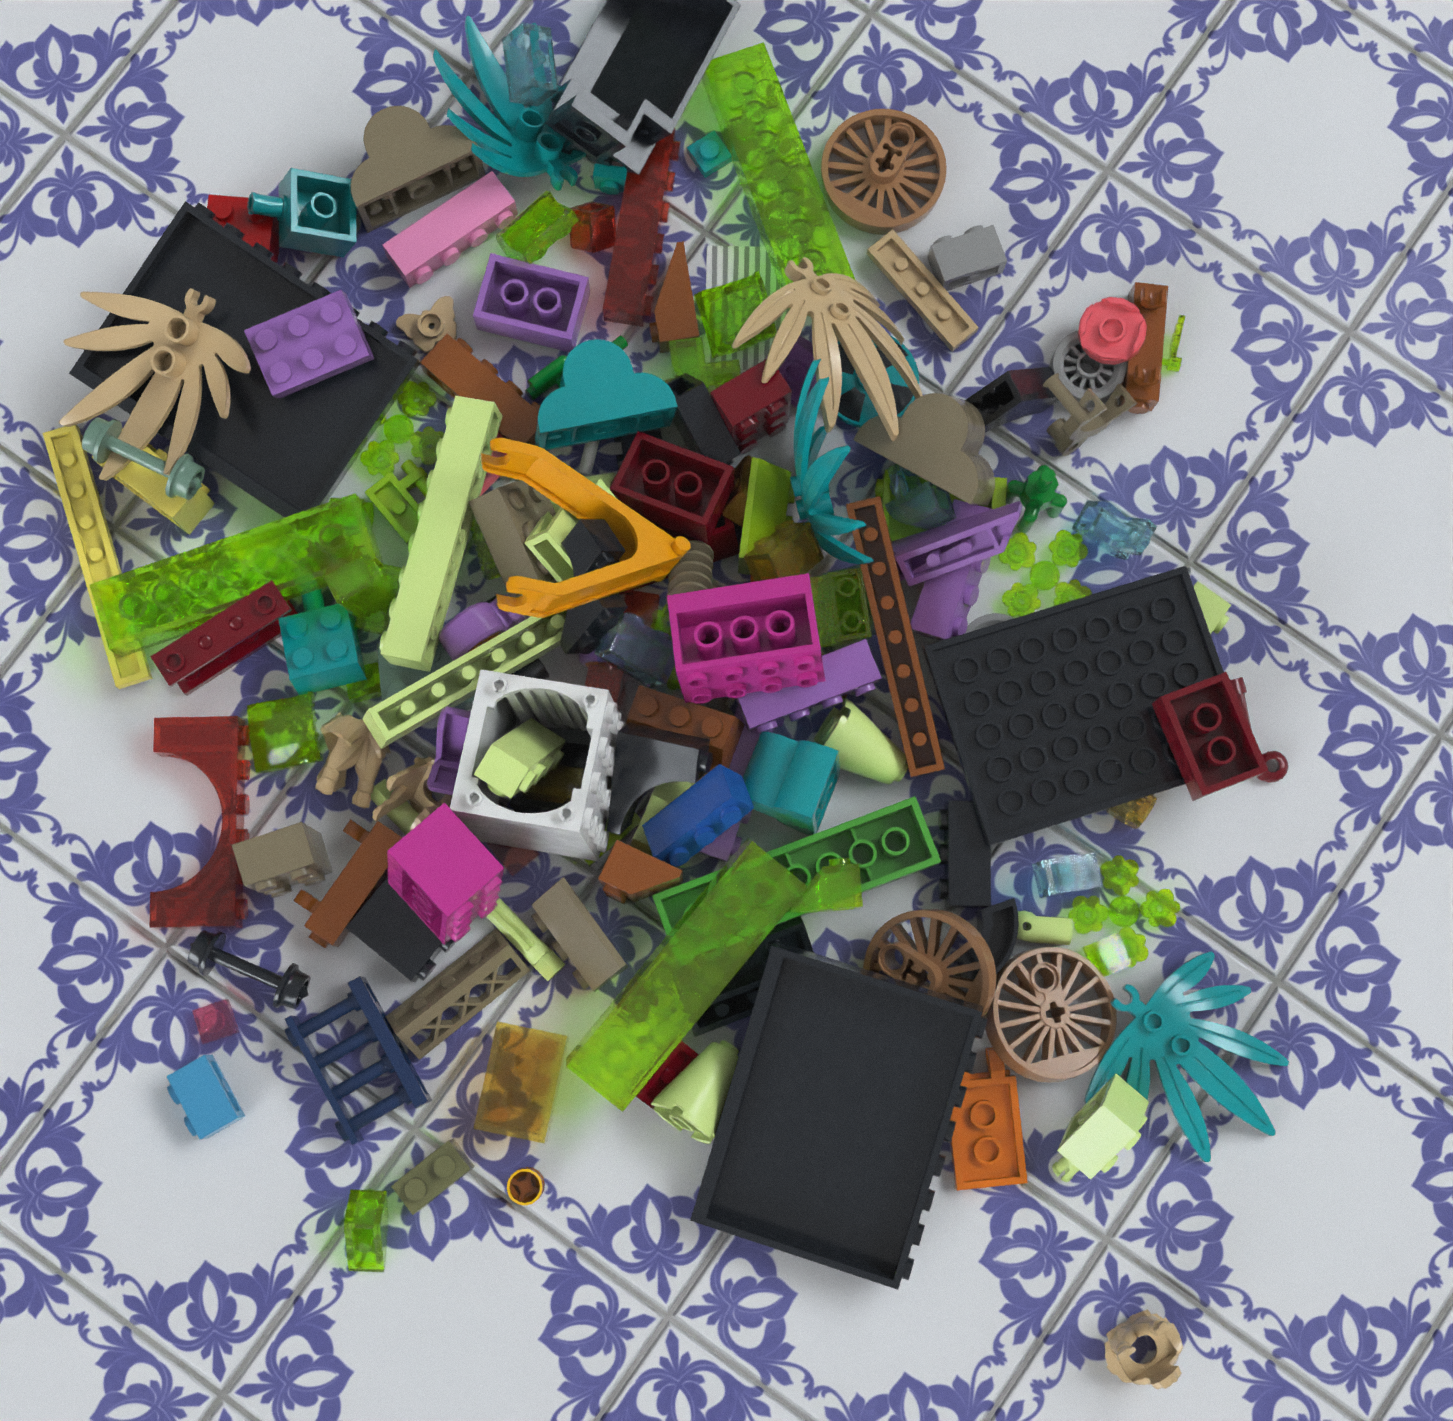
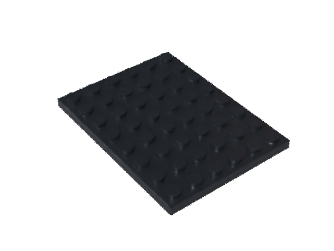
[922,566,1224,846]

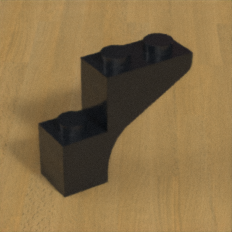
[560,519,628,655]

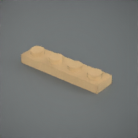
[867,229,979,352]

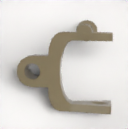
[1043,373,1138,456]

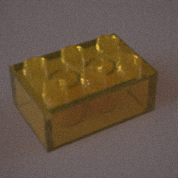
[473,1021,570,1143]

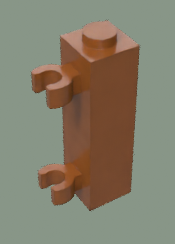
[1119,282,1168,414]
[293,819,403,948]

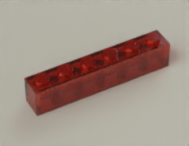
[603,128,681,327]

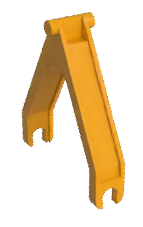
[481,438,691,618]

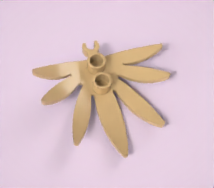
[732,257,923,441]
[59,288,251,481]

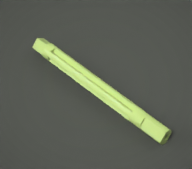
[371,779,565,981]

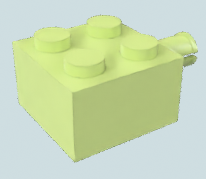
[1052,1074,1149,1182]

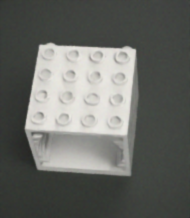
[450,670,625,861]

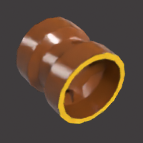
[507,1167,545,1205]

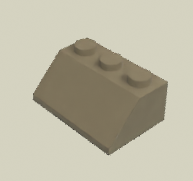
[531,877,628,992]

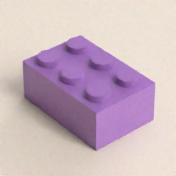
[473,253,590,352]
[244,290,375,399]

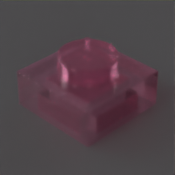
[192,999,239,1044]

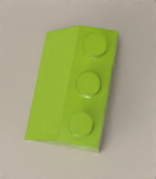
[738,457,795,576]

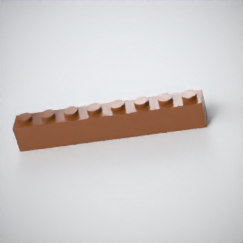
[846,496,945,777]

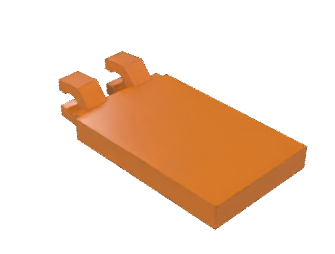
[950,1047,1028,1191]

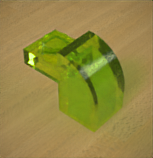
[669,337,741,392]

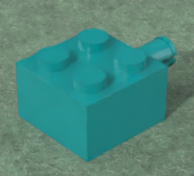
[247,168,357,258]
[278,582,367,696]

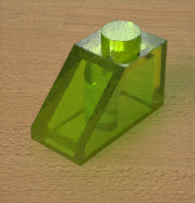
[789,858,863,914]
[343,1189,389,1272]

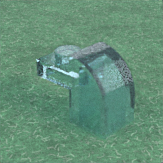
[885,463,956,530]
[1071,500,1157,560]
[1032,852,1103,899]

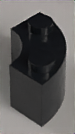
[956,898,1019,990]

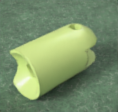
[1017,911,1073,945]

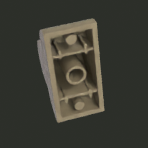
[351,106,485,233]
[853,393,995,506]

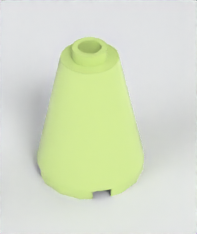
[814,698,908,785]
[651,1040,739,1144]

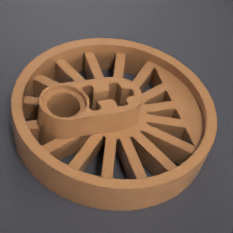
[821,109,947,235]
[863,909,996,1017]
[984,947,1117,1083]

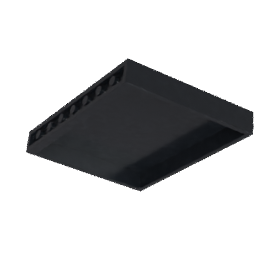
[69,201,420,531]
[690,941,988,1290]

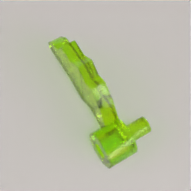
[1162,315,1185,372]

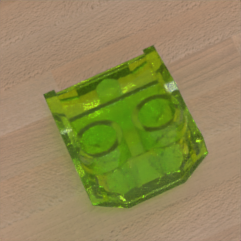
[694,271,777,358]
[247,691,323,774]

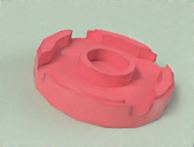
[1078,297,1147,365]

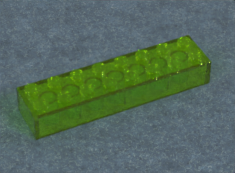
[702,42,855,310]
[89,493,385,657]
[566,837,808,1112]

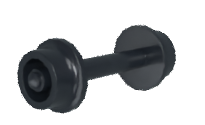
[187,930,311,1009]

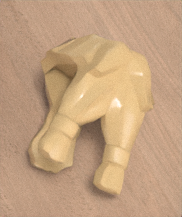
[315,712,391,808]
[372,756,452,830]
[1105,1309,1183,1389]

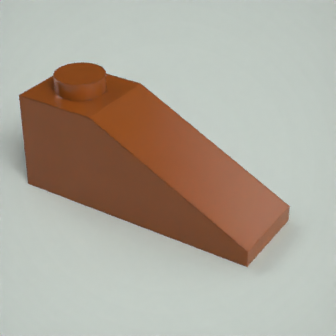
[649,241,700,353]

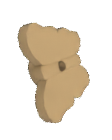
[396,296,457,353]

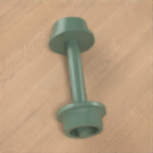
[82,417,205,500]

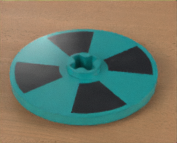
[837,336,919,428]

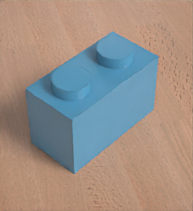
[166,1055,246,1140]

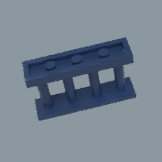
[284,976,432,1145]

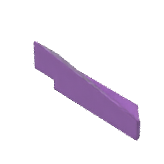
[891,501,1022,587]

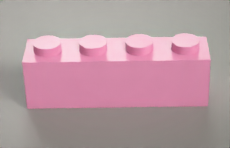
[382,171,518,288]

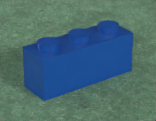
[642,764,754,868]

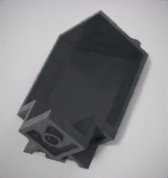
[545,0,741,175]

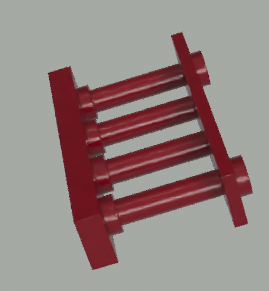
[150,580,298,696]

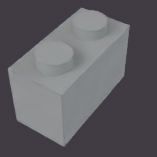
[927,225,1007,291]

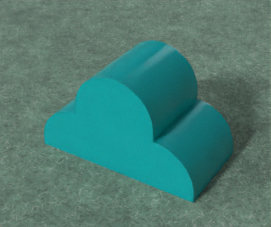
[535,339,677,451]
[743,731,840,836]

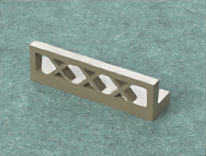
[386,928,530,1060]

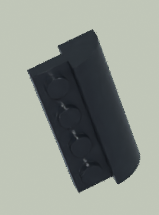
[668,916,814,1037]

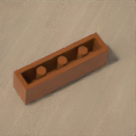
[420,333,540,445]

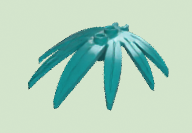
[433,16,586,191]
[790,359,874,564]
[1084,951,1289,1162]

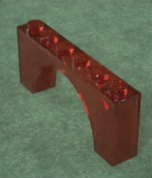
[149,716,251,930]

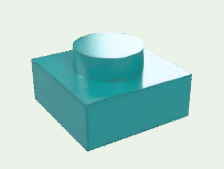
[687,130,732,178]
[593,163,629,195]

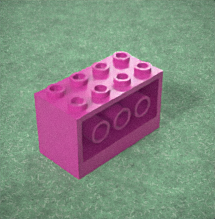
[667,573,825,704]
[387,803,504,945]

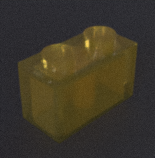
[744,520,824,582]

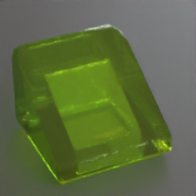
[346,662,381,704]
[1083,933,1132,977]

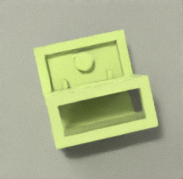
[524,478,617,582]

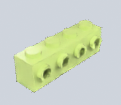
[474,718,566,799]

